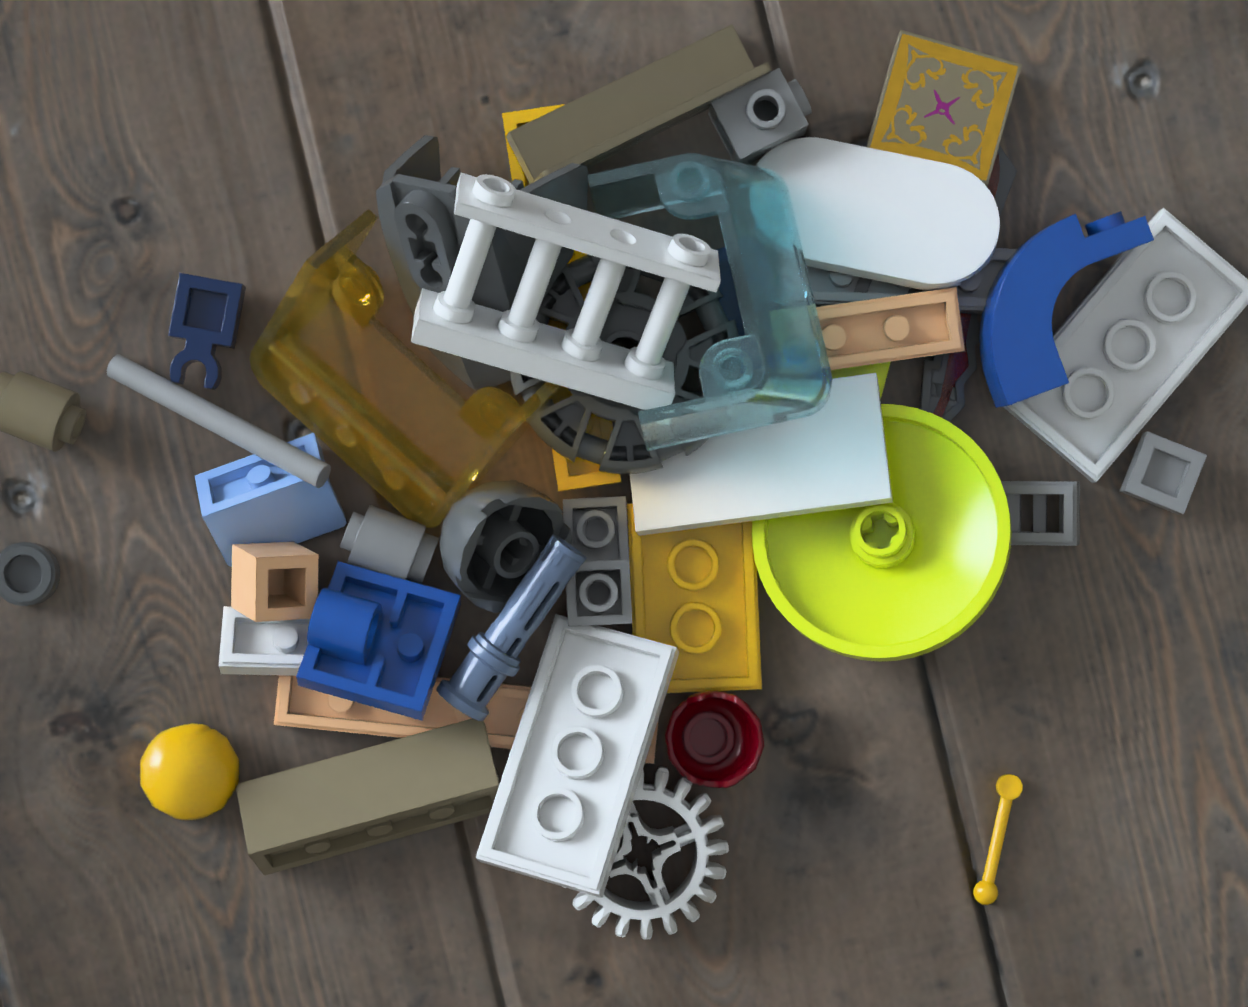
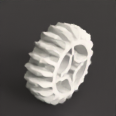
[563,766,729,940]

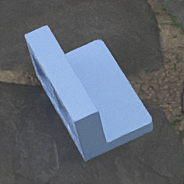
[195,433,347,567]

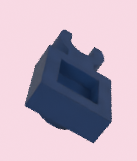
[168,273,246,390]

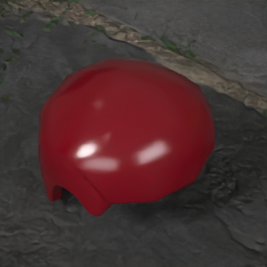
[664,691,765,788]

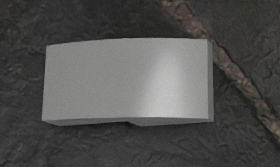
[563,496,632,627]

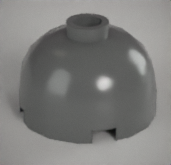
[439,480,572,613]

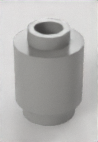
[340,504,439,584]

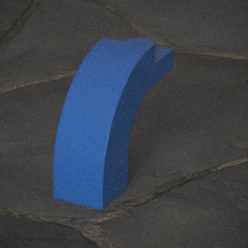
[979,211,1154,408]

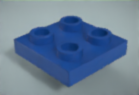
[296,561,461,721]

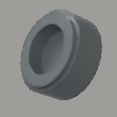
[0,542,60,606]

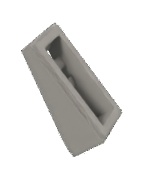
[1001,481,1080,546]

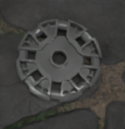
[509,254,741,474]

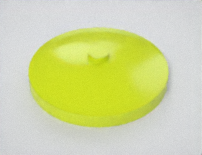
[752,404,1012,662]

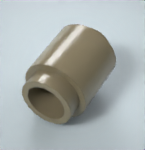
[0,371,86,452]

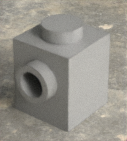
[708,68,812,169]

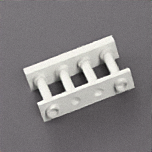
[411,173,721,416]

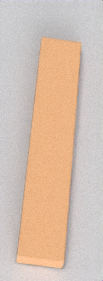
[274,676,659,764]

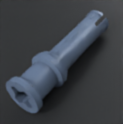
[436,535,587,721]

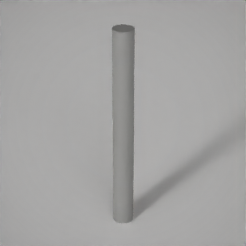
[106,354,331,488]

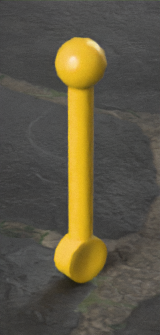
[973,774,1023,905]

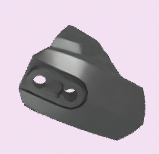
[376,135,589,390]

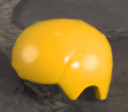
[140,723,239,820]

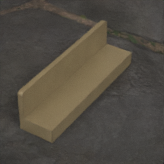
[506,24,772,184]
[236,718,501,876]

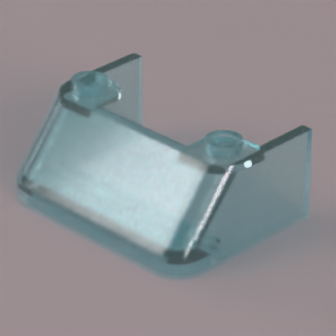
[587,153,832,451]

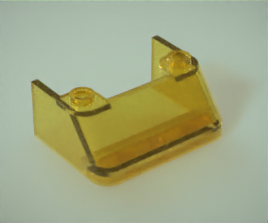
[250,209,561,528]

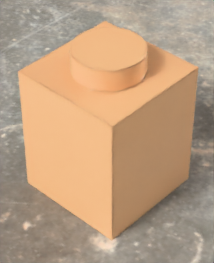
[231,542,319,622]

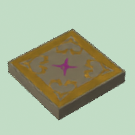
[866,30,1022,186]

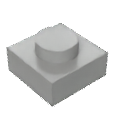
[1119,431,1207,515]

